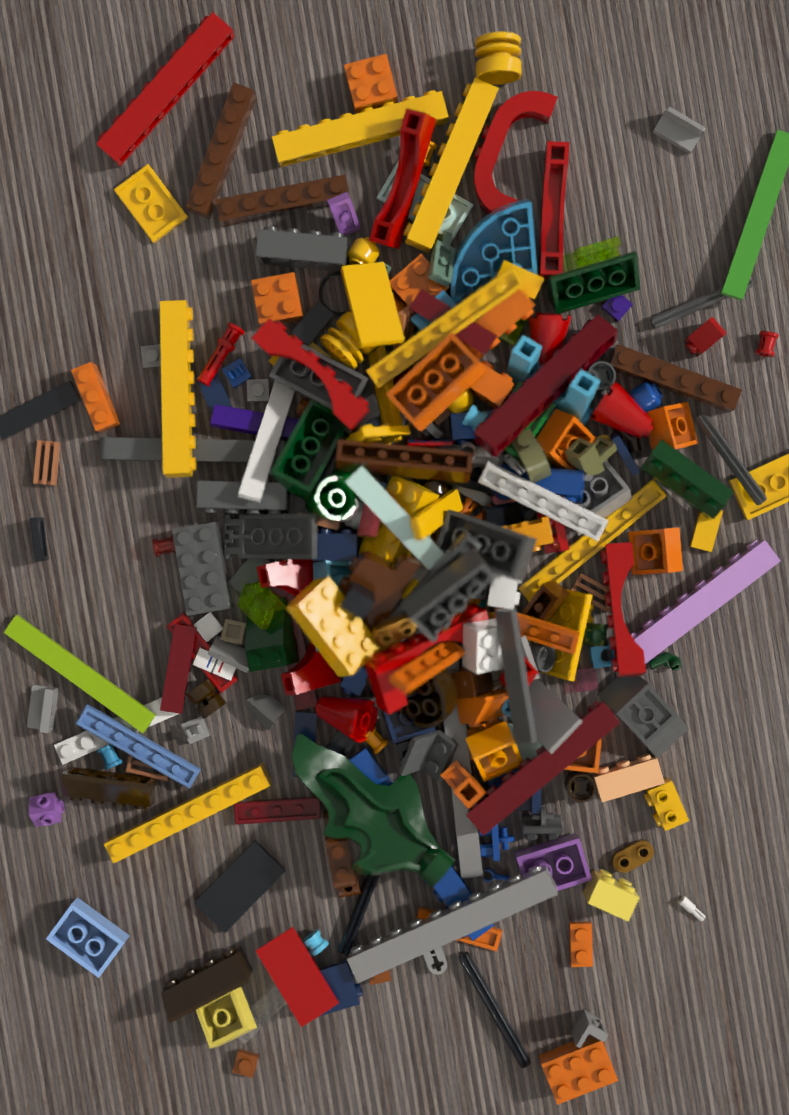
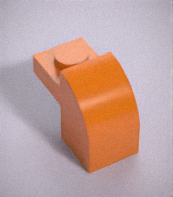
[440,760,486,808]

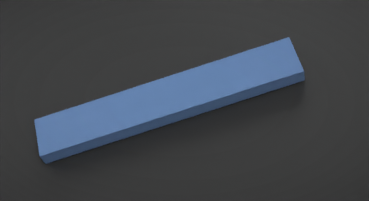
[75,704,201,789]

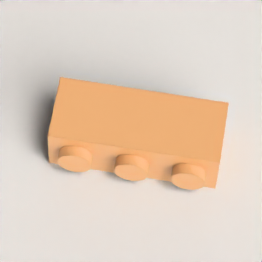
[592,754,665,802]

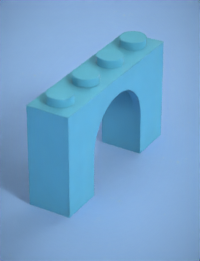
[506,335,600,421]

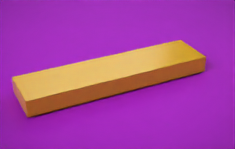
[410,488,463,541]

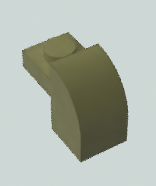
[511,428,552,483]
[564,437,617,475]

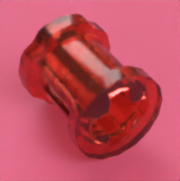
[152,535,176,557]

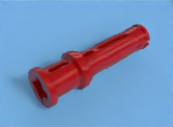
[197,322,245,387]

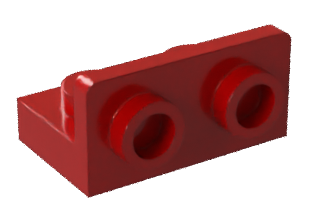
[537,513,569,554]

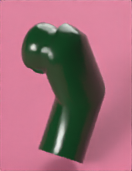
[648,652,682,671]

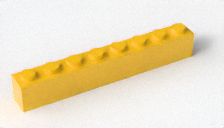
[404,77,499,254]
[272,90,449,168]
[160,300,196,478]
[104,763,273,864]

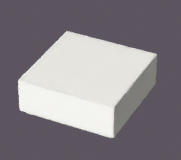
[193,612,223,642]

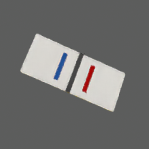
[193,648,236,681]

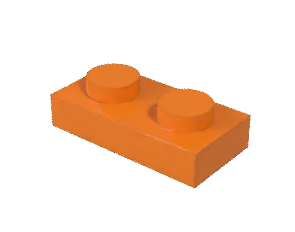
[569,921,593,967]

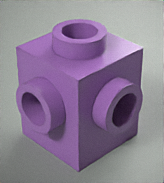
[29,792,65,827]

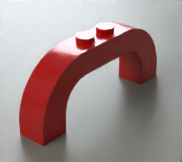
[473,91,558,214]

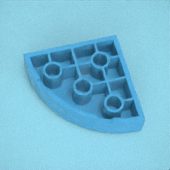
[449,199,539,302]

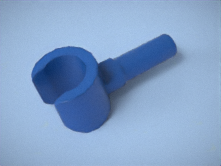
[482,867,511,883]

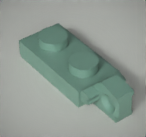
[428,230,456,287]

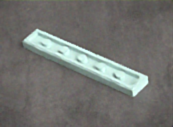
[346,466,444,571]

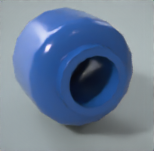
[630,381,663,412]

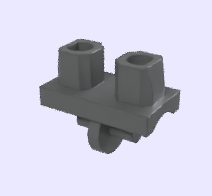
[522,807,563,840]

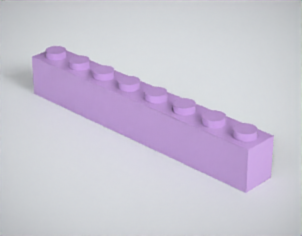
[631,539,781,664]

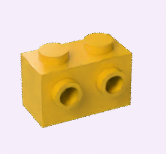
[644,777,689,831]

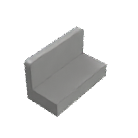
[652,106,706,154]
[27,685,59,733]
[571,1010,609,1048]

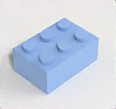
[46,897,130,978]

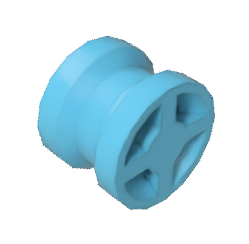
[462,405,488,431]
[302,929,329,957]

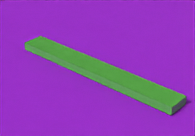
[721,129,789,301]

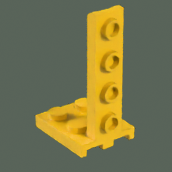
[346,346,410,444]

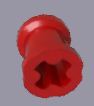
[755,331,779,357]

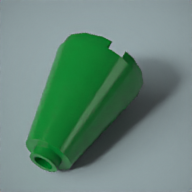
[305,476,357,521]

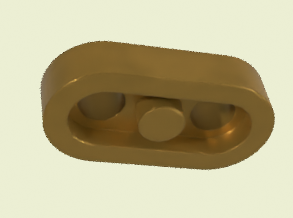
[372,614,417,646]
[612,839,654,873]

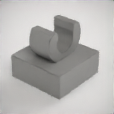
[181,716,210,744]

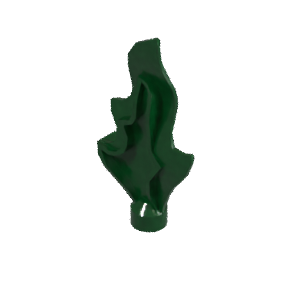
[291,734,455,887]

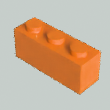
[71,362,121,433]

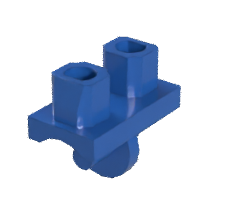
[479,824,514,861]

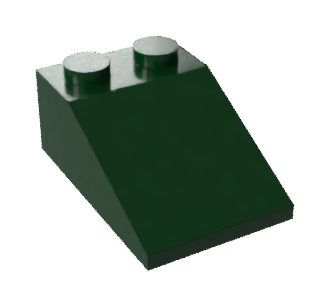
[245,597,299,672]

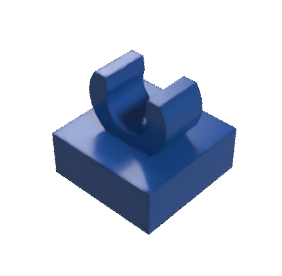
[222,358,253,389]

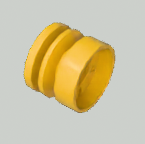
[475,32,522,85]
[320,312,377,370]

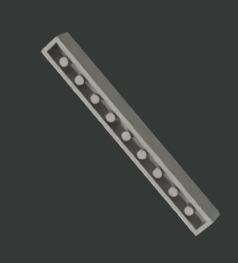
[347,865,558,983]

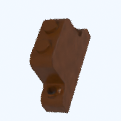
[338,551,419,633]
[324,811,361,898]

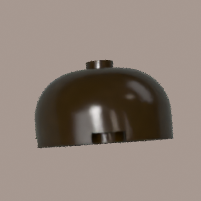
[398,669,457,728]

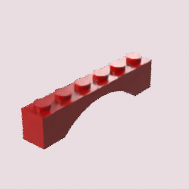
[369,108,436,250]
[538,141,569,279]
[251,318,370,431]
[600,542,646,677]

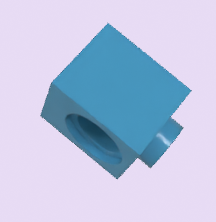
[588,642,614,669]

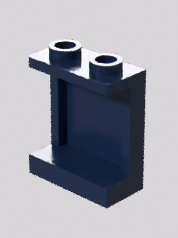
[319,957,363,1017]

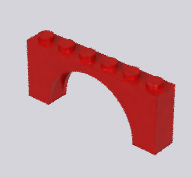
[256,559,341,695]
[364,604,489,714]

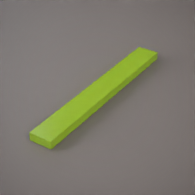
[3,615,156,733]

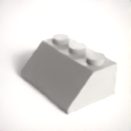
[573,460,632,536]

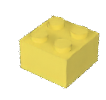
[582,869,640,922]
[196,987,257,1048]

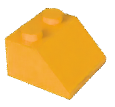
[465,721,523,782]

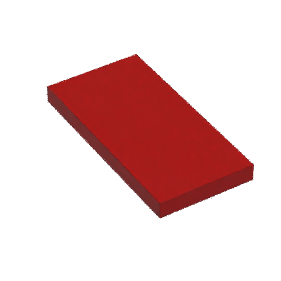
[255,926,339,1027]

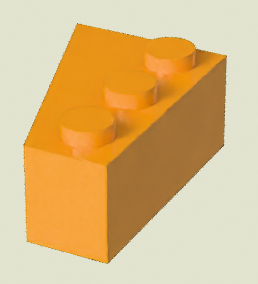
[502,517,554,552]

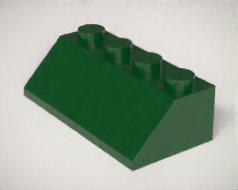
[546,251,640,314]
[271,399,347,501]
[640,440,734,520]

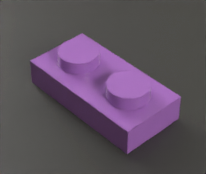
[327,192,361,236]

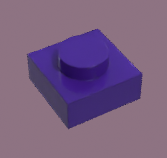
[602,295,633,322]

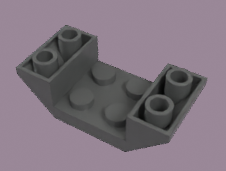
[598,676,689,758]

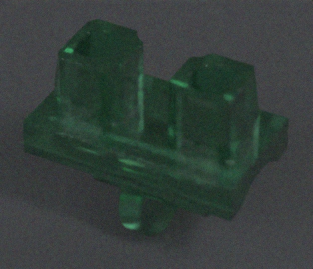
[582,623,608,646]

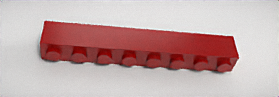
[96,12,235,167]

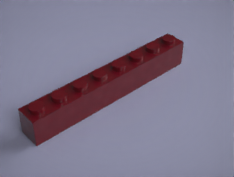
[474,315,618,458]
[466,700,621,836]

